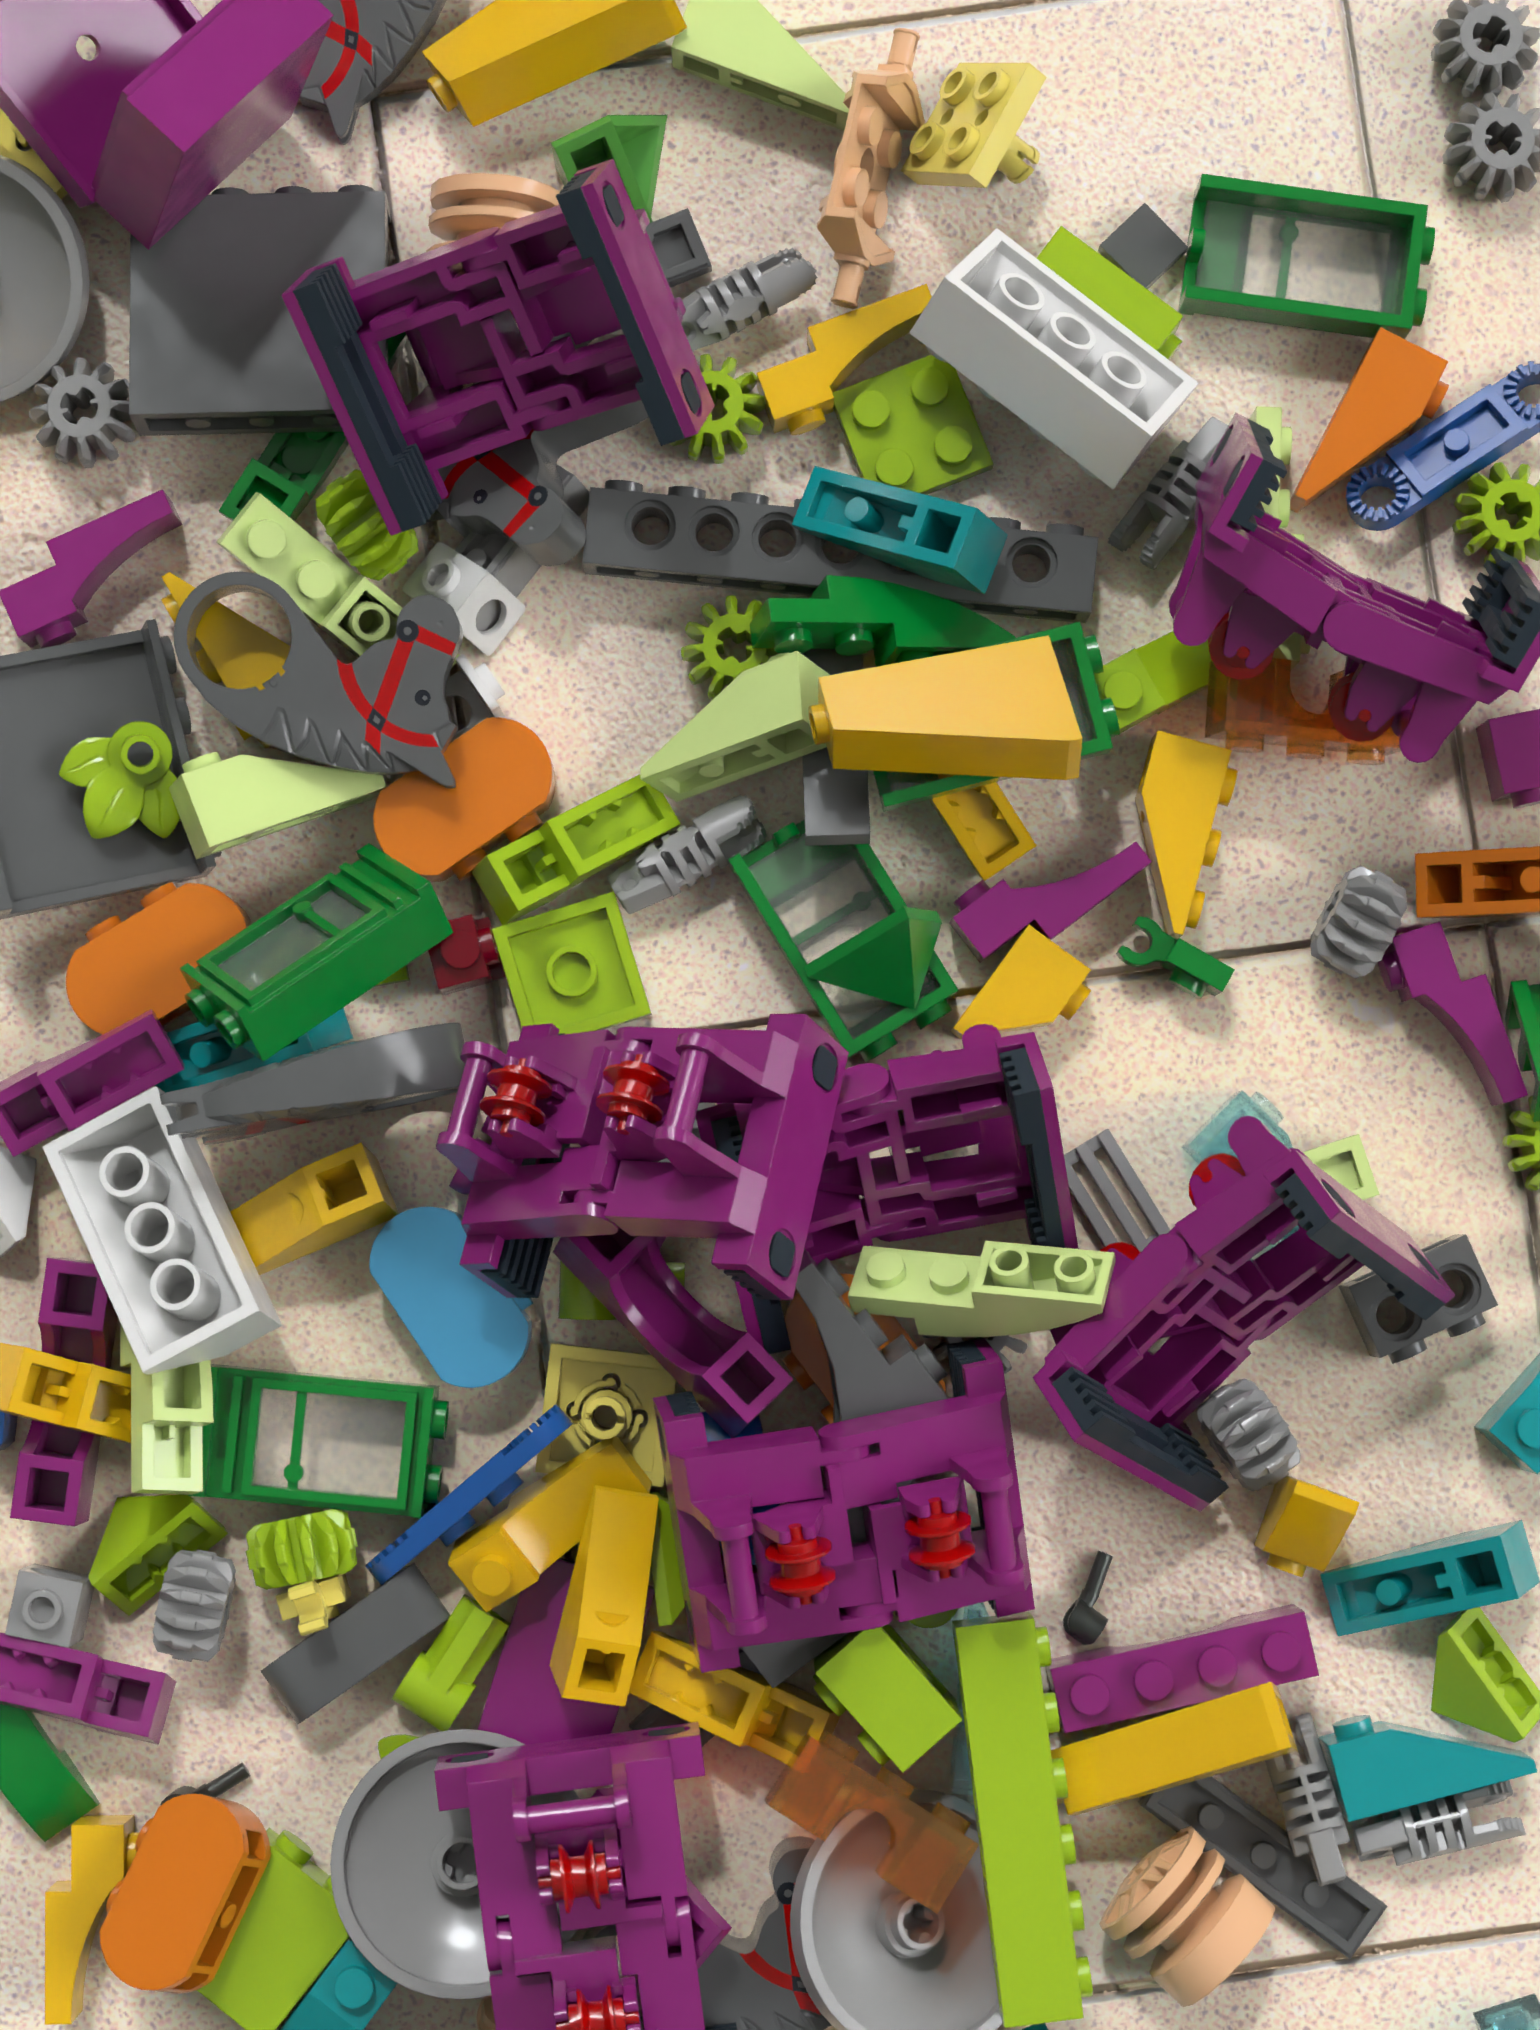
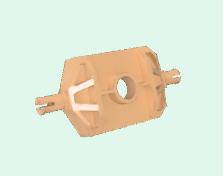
[817,28,925,309]

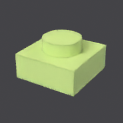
[1303,1134,1380,1200]

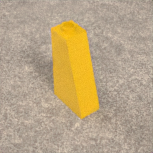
[422,0,687,127]
[808,635,1083,780]
[1051,1682,1298,1816]

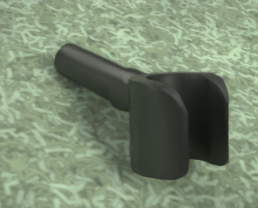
[1063,1551,1113,1645]
[160,1762,251,1805]

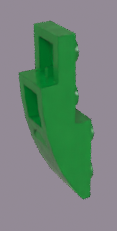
[749,575,1015,667]

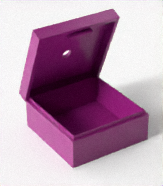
[0,0,334,250]

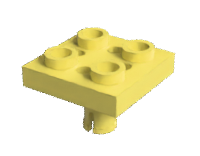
[900,63,1047,188]
[535,1343,676,1487]

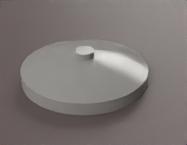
[0,155,90,402]
[330,1729,579,1999]
[790,1789,1003,2030]

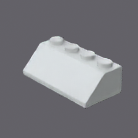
[909,228,1198,490]
[42,1086,282,1375]

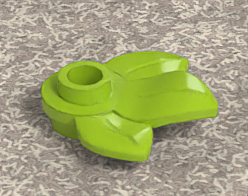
[59,721,180,839]

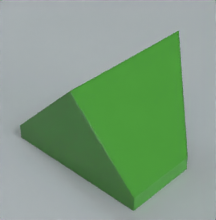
[551,115,667,223]

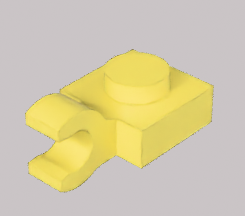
[275,1573,352,1636]

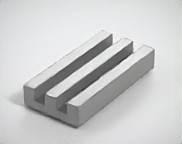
[1064,1129,1170,1252]

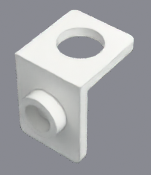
[402,542,525,656]
[445,654,505,742]

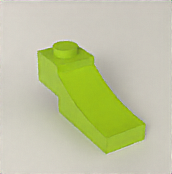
[1094,631,1226,738]
[472,774,681,926]

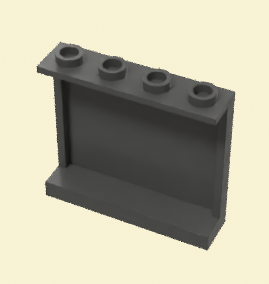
[129,185,391,436]
[0,619,222,920]

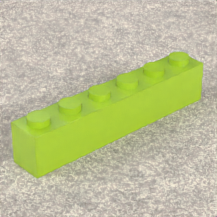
[951,1611,1093,2028]

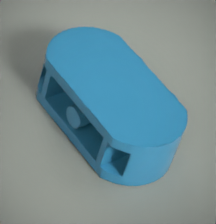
[369,1207,533,1388]

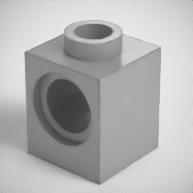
[5,1563,94,1648]

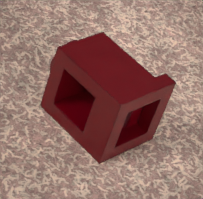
[428,914,506,995]

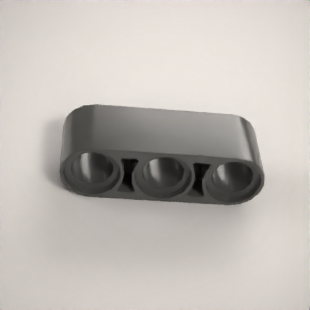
[261,1563,450,1725]

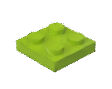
[833,354,994,495]
[492,891,652,1034]

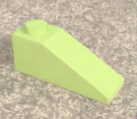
[671,0,849,131]
[640,651,830,802]
[169,752,387,860]

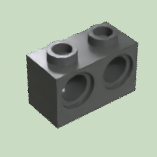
[1339,1234,1498,1364]

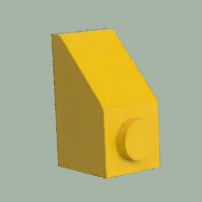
[950,925,1091,1039]
[1254,1476,1360,1577]

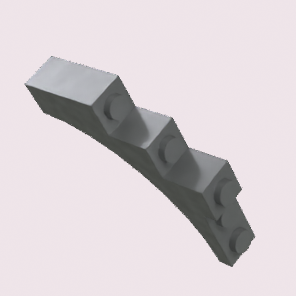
[741,1248,948,1688]

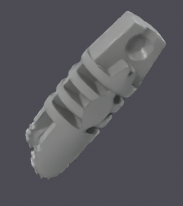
[682,248,818,351]
[1107,417,1228,570]
[607,794,767,914]
[1265,1713,1350,1887]
[1353,1780,1526,1866]

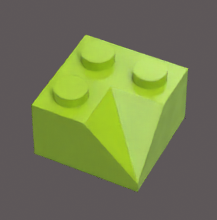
[812,1624,962,1773]

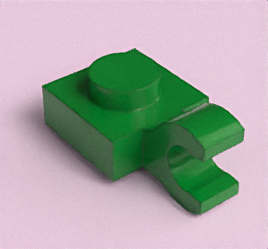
[1116,917,1235,999]

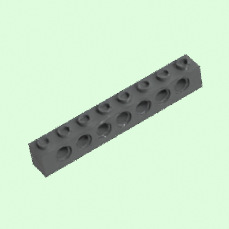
[582,480,1098,624]

